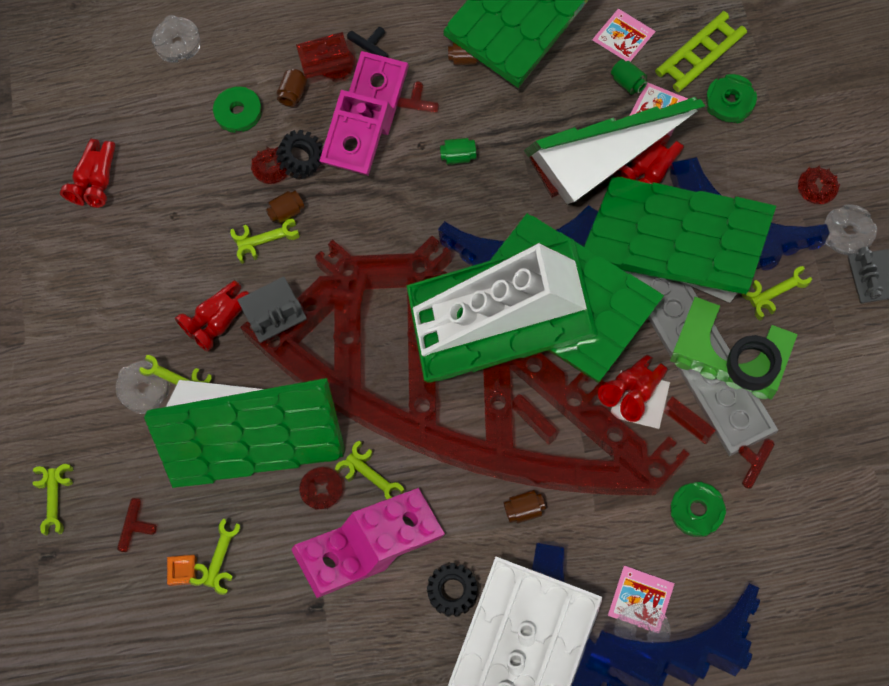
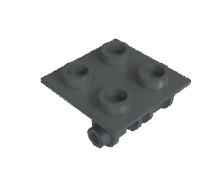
[848,247,889,303]
[237,276,307,343]

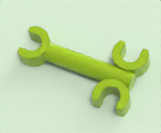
[230,219,300,264]
[741,266,812,321]
[139,355,211,385]
[335,441,405,500]
[33,464,73,536]
[189,519,240,595]

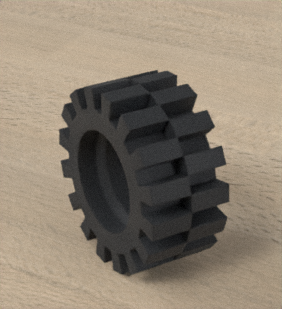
[276,130,323,179]
[427,563,478,617]

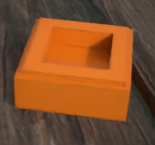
[167,555,197,586]

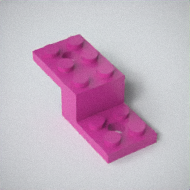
[320,51,409,176]
[291,488,445,598]

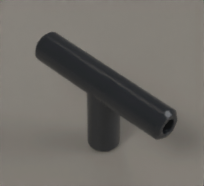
[347,27,389,58]

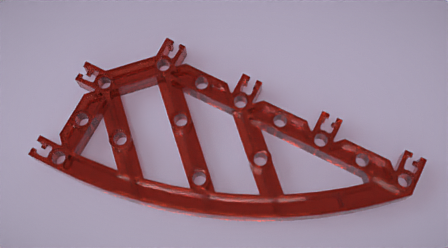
[240,236,690,495]

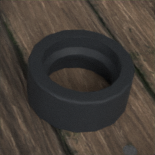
[726,335,782,391]

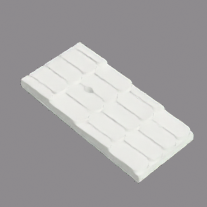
[448,557,602,686]

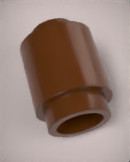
[448,42,480,65]
[277,69,307,107]
[265,190,305,224]
[503,490,546,524]

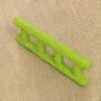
[655,11,747,93]

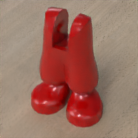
[613,134,684,184]
[60,138,115,208]
[175,280,249,352]
[597,355,668,422]

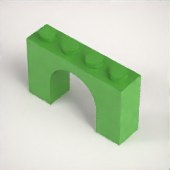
[670,297,798,400]

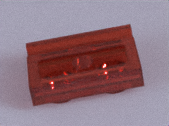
[296,32,352,79]

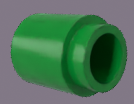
[611,59,647,95]
[440,138,476,165]

